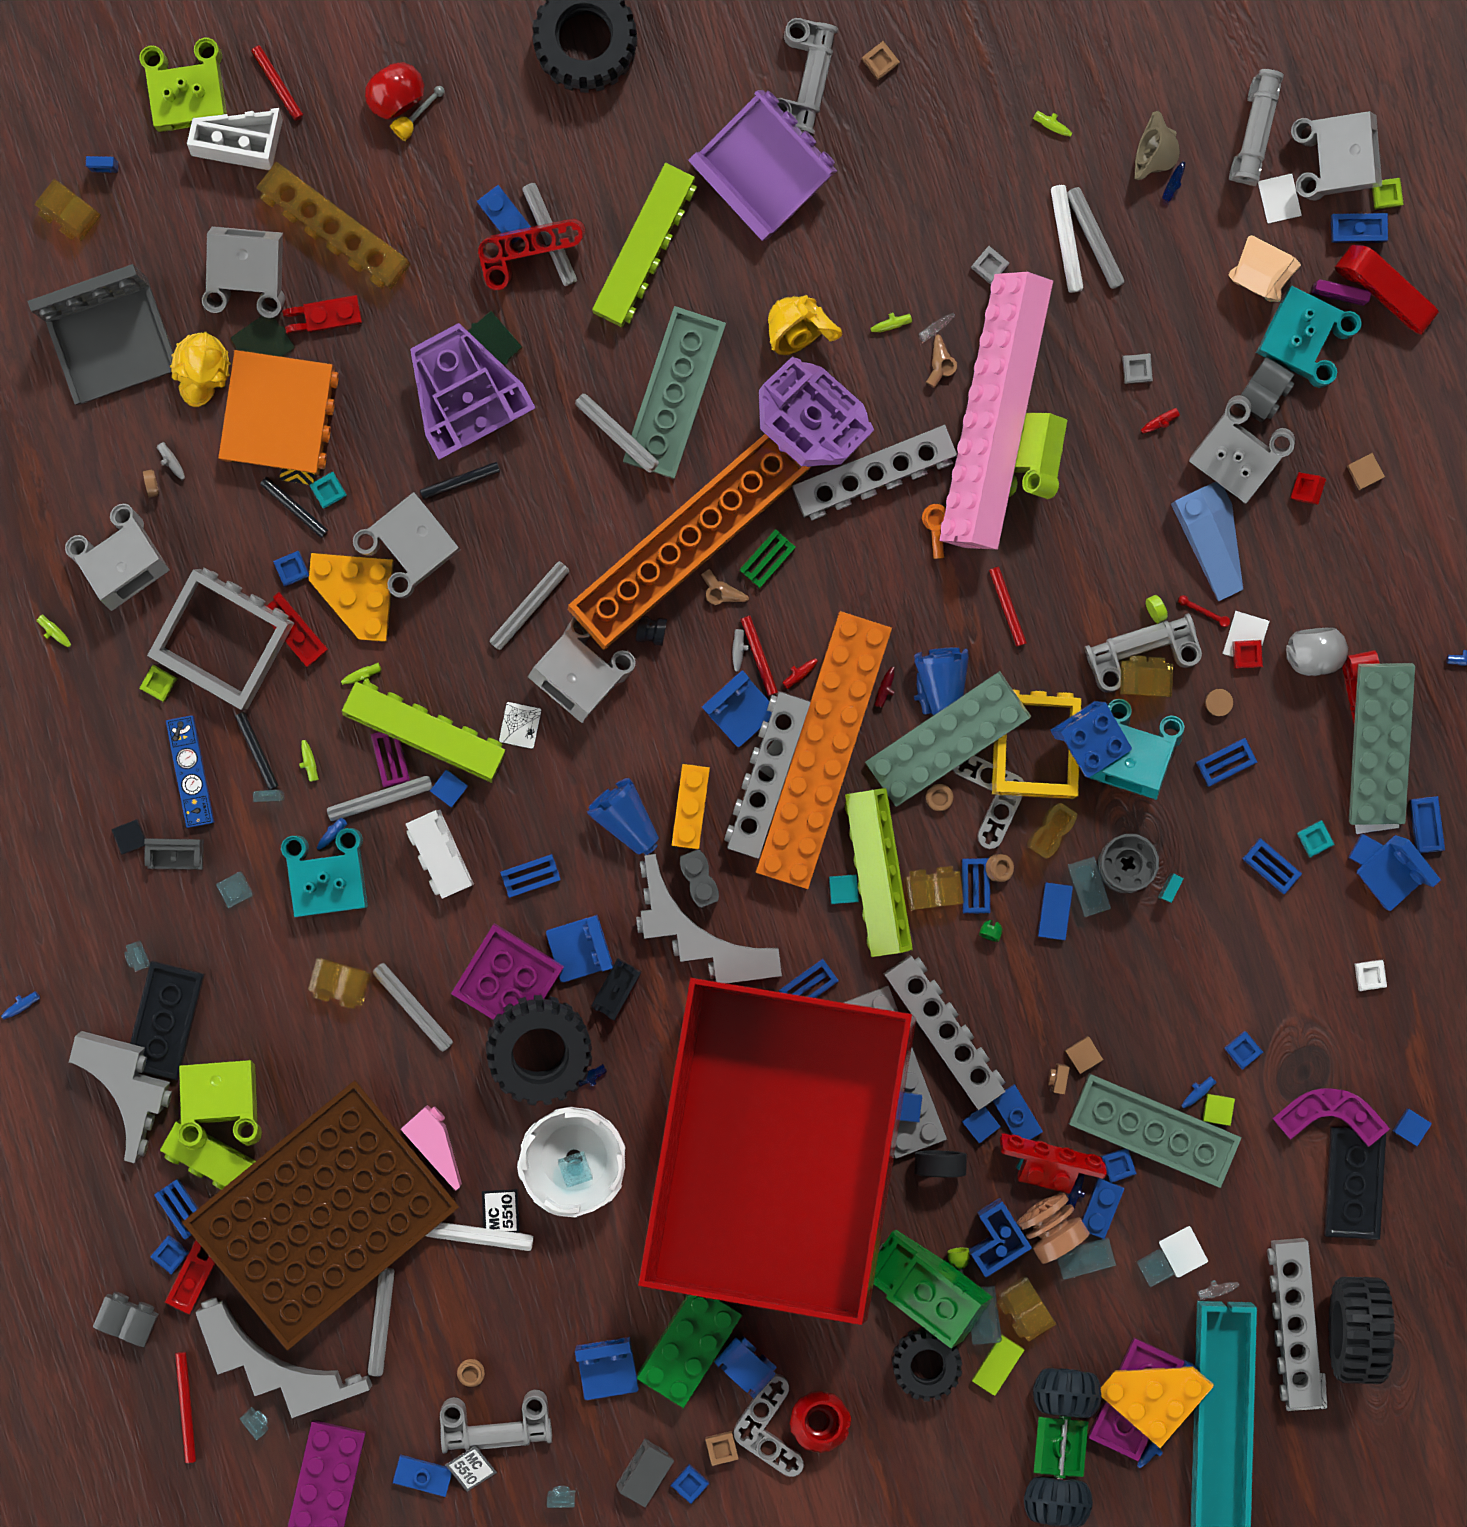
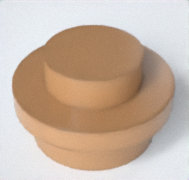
[457,1359,485,1387]

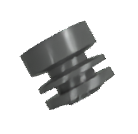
[1098,834,1159,893]

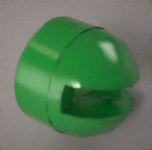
[979,920,1003,942]

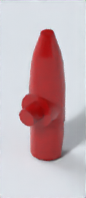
[1140,408,1180,433]
[782,658,818,690]

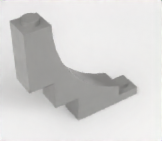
[195,1297,372,1418]

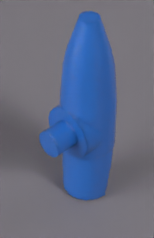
[1446,650,1467,666]
[914,673,932,715]
[317,818,347,850]
[1,991,40,1019]
[1181,1076,1217,1108]
[1137,1441,1163,1468]

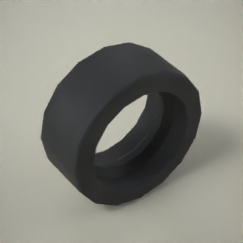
[914,1150,967,1177]

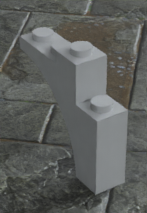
[69,1031,172,1163]

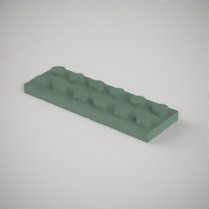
[623,306,726,479]
[1349,663,1415,825]
[865,671,1031,807]
[1068,1073,1242,1188]

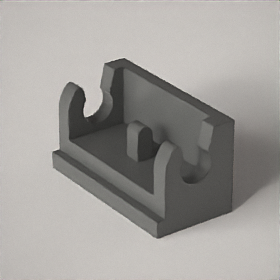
[144,838,204,870]
[616,1439,674,1507]

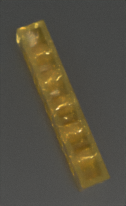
[256,162,410,290]

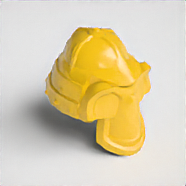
[768,295,842,355]
[170,332,231,407]

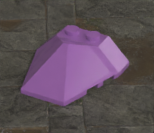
[410,323,535,460]

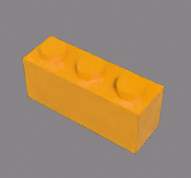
[672,764,710,849]

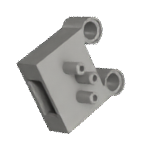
[1291,111,1382,201]
[202,226,285,318]
[1189,395,1295,503]
[353,492,461,599]
[65,504,170,611]
[528,617,636,723]

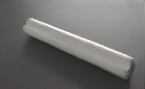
[523,183,577,286]
[1067,187,1124,289]
[575,394,659,473]
[490,561,569,650]
[327,776,433,821]
[373,963,453,1051]
[368,1268,395,1376]

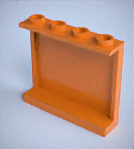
[218,350,339,475]

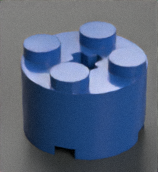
[714,1336,777,1399]

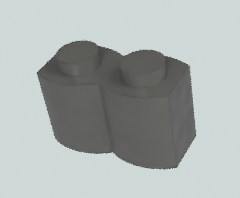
[1234,357,1294,423]
[680,849,719,908]
[93,1292,159,1347]

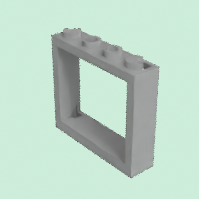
[147,567,294,710]

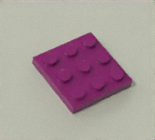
[451,923,564,1037]

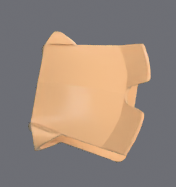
[1228,236,1301,302]

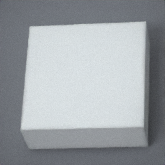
[1355,960,1387,991]

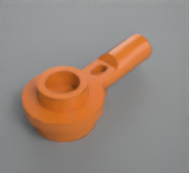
[922,504,946,559]

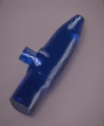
[1162,161,1186,202]
[579,1064,607,1087]
[1066,1173,1085,1209]

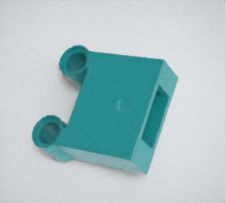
[1256,286,1361,388]
[1089,699,1184,800]
[281,828,368,917]

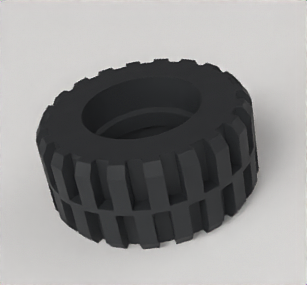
[532,0,637,93]
[486,995,592,1106]
[1328,1277,1395,1384]

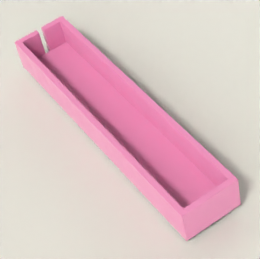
[939,272,1053,550]

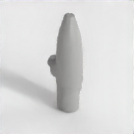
[157,442,185,480]
[732,629,748,671]

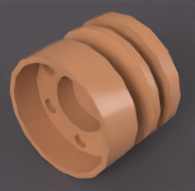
[1016,1193,1090,1264]

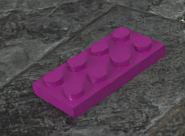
[1088,1337,1184,1461]
[288,1420,366,1527]

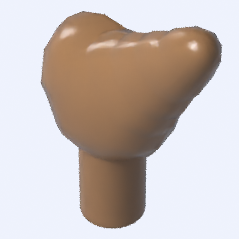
[926,335,957,388]
[701,569,749,605]

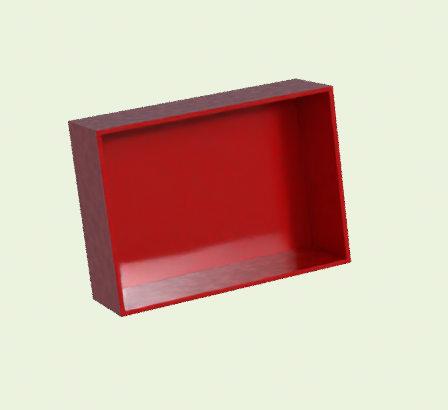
[638,978,916,1325]

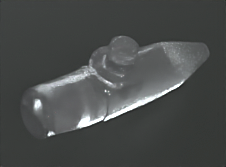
[918,313,955,342]
[1197,1280,1239,1300]

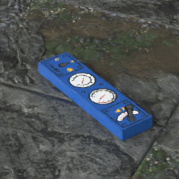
[166,715,215,828]

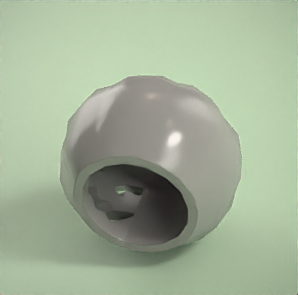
[1286,628,1348,676]

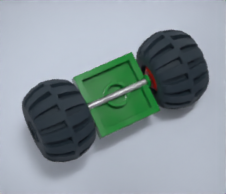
[1024,1368,1102,1527]

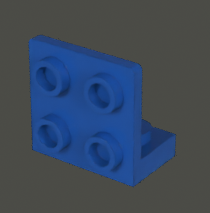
[702,670,771,747]
[1050,701,1132,778]
[1357,835,1441,911]
[546,914,614,982]
[575,1337,639,1400]

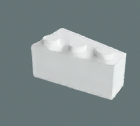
[187,108,283,171]
[406,810,474,899]

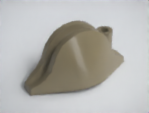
[1135,111,1180,180]

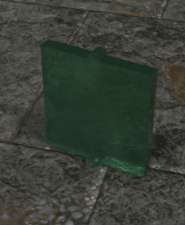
[468,311,522,365]
[230,316,295,357]

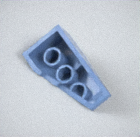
[1171,482,1243,601]

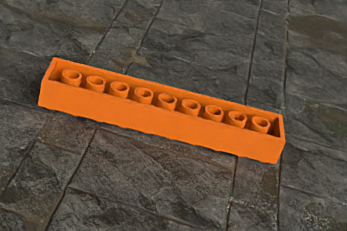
[568,434,810,650]
[755,611,892,889]

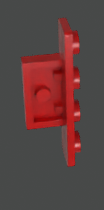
[1000,1133,1107,1194]

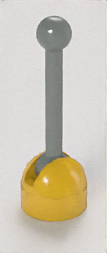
[390,86,445,141]

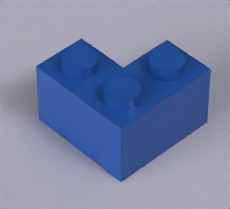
[969,1198,1032,1277]

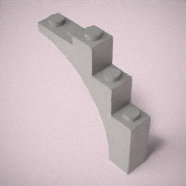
[636,854,782,983]

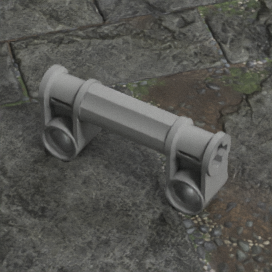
[777,18,838,136]
[1229,69,1284,186]
[1084,613,1202,693]
[440,1390,552,1453]

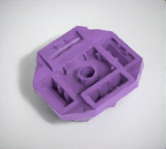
[759,357,874,467]

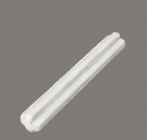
[1051,185,1083,293]
[425,1222,533,1251]

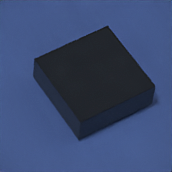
[111,819,146,855]

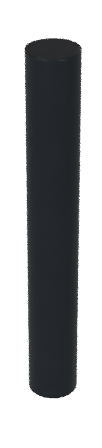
[420,461,500,500]
[260,476,329,538]
[235,712,279,790]

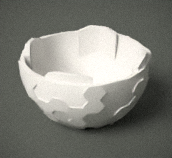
[517,1107,625,1217]

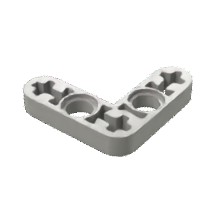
[952,755,1024,849]
[734,1374,803,1477]

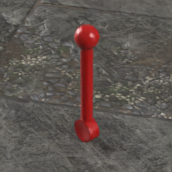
[1178,595,1230,627]

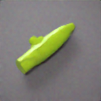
[1033,111,1072,137]
[870,313,912,332]
[37,614,71,647]
[341,662,382,685]
[299,740,319,782]

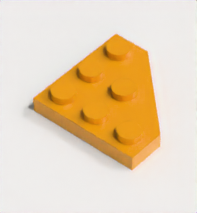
[309,553,394,642]
[1101,1366,1214,1448]

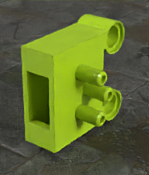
[140,38,227,132]
[1009,413,1067,499]
[177,1060,262,1150]

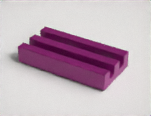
[1311,279,1371,306]
[370,732,410,787]

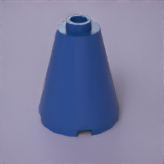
[914,647,969,715]
[587,778,659,855]

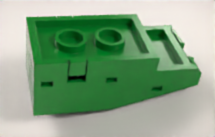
[873,1230,993,1349]

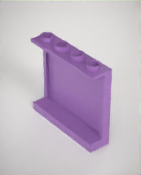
[688,90,837,241]

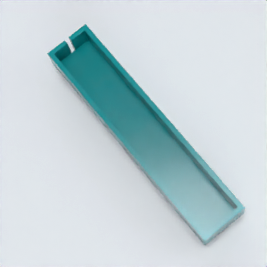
[1191,1301,1257,1527]

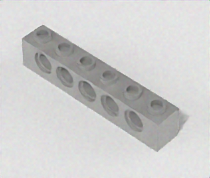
[792,425,957,520]
[724,691,811,858]
[883,955,1006,1110]
[1267,1238,1323,1409]

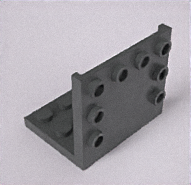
[27,264,174,406]

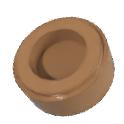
[143,469,159,498]
[1205,689,1233,716]
[925,784,953,811]
[986,854,1014,882]

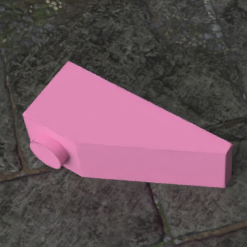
[401,1105,462,1191]

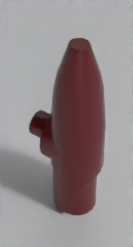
[874,667,895,708]

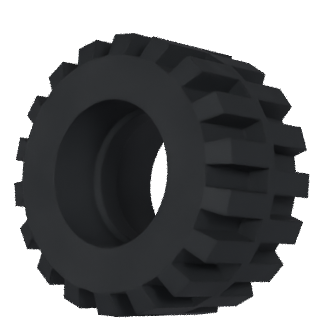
[892,1327,962,1401]

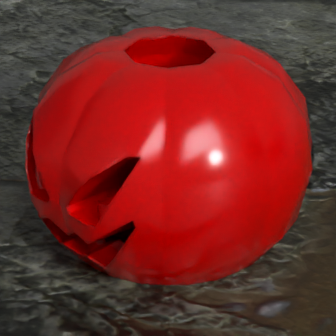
[365,62,425,120]
[790,1391,851,1453]

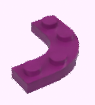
[1272,1088,1390,1147]

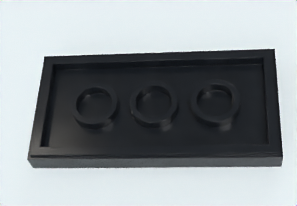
[130,961,205,1080]
[1324,1126,1386,1240]

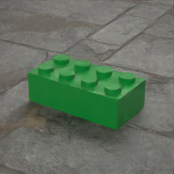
[637,1294,742,1408]

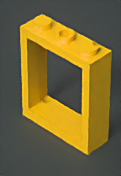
[992,689,1081,799]

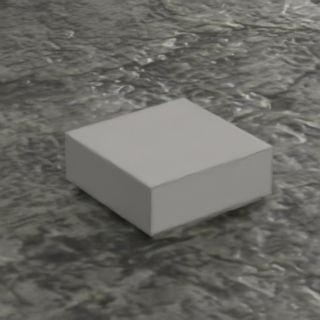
[971,246,1009,284]
[1122,354,1153,384]

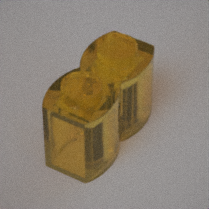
[34,179,101,241]
[1120,656,1173,697]
[1027,802,1077,859]
[904,866,964,910]
[308,958,372,1009]
[997,1275,1056,1342]

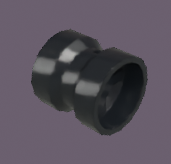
[636,615,667,646]

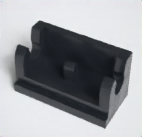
[591,958,641,1020]

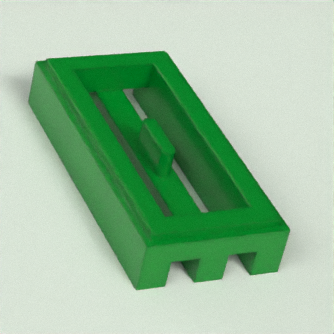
[739,529,796,588]

